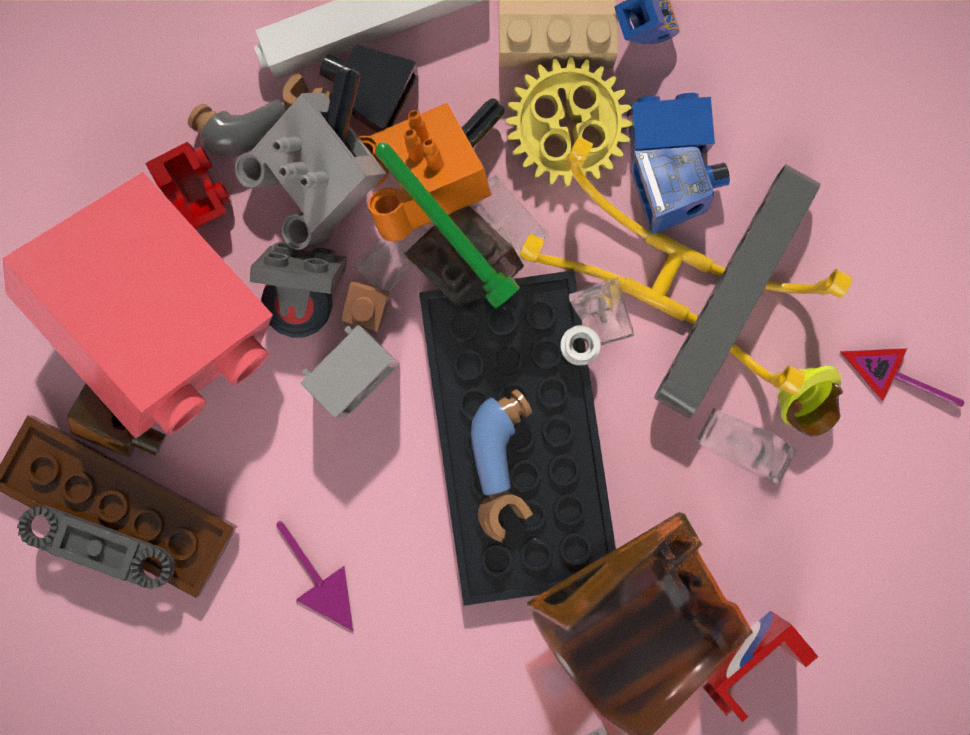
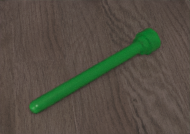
[375,142,520,309]

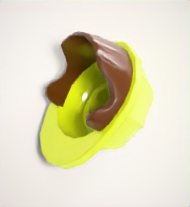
[777,365,843,437]

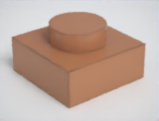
[341,281,390,332]

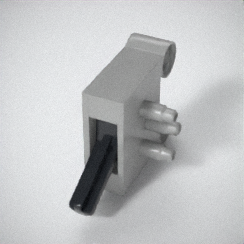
[235,67,387,250]

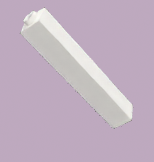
[254,0,483,78]

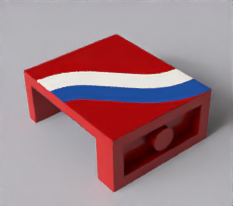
[699,611,819,722]

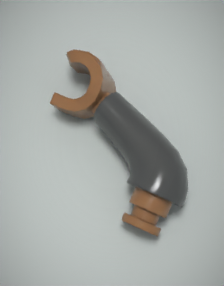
[188,72,331,157]

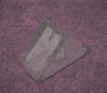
[569,277,634,345]

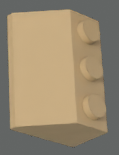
[499,0,618,68]

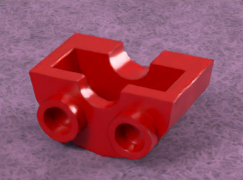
[145,142,232,229]

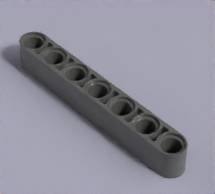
[654,164,821,419]

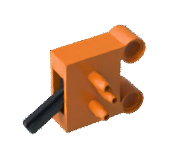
[359,98,505,242]

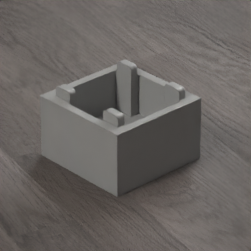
[300,324,400,419]

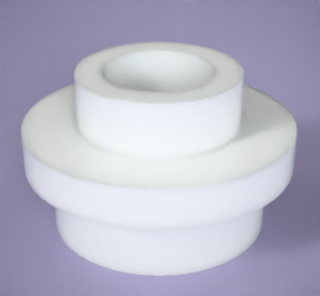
[560,325,601,365]

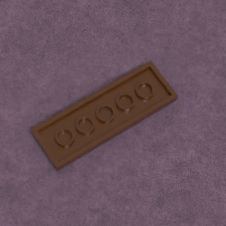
[0,415,238,598]

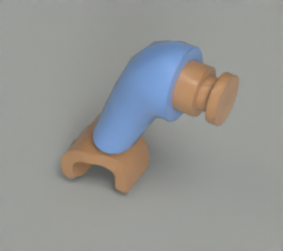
[470,389,533,542]

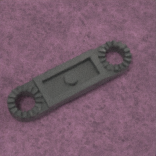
[17,506,175,589]

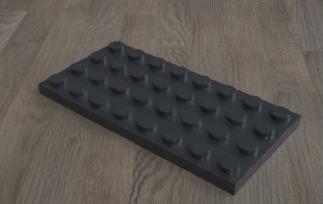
[419,270,621,606]

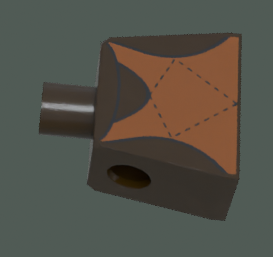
[67,383,166,458]

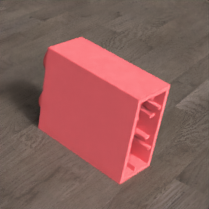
[2,172,273,439]

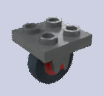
[250,242,346,338]

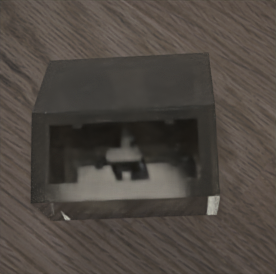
[404,206,525,306]

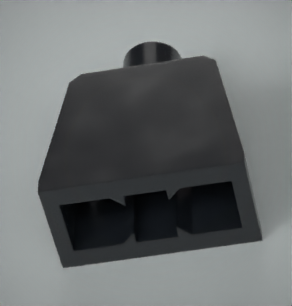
[319,45,418,133]

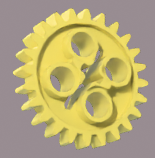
[505,57,632,187]

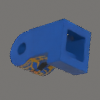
[614,0,680,45]

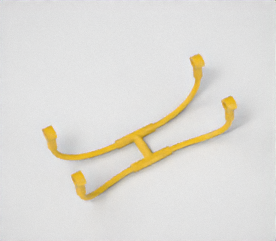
[519,136,853,395]

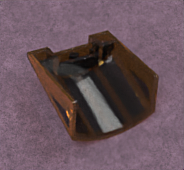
[526,512,753,735]

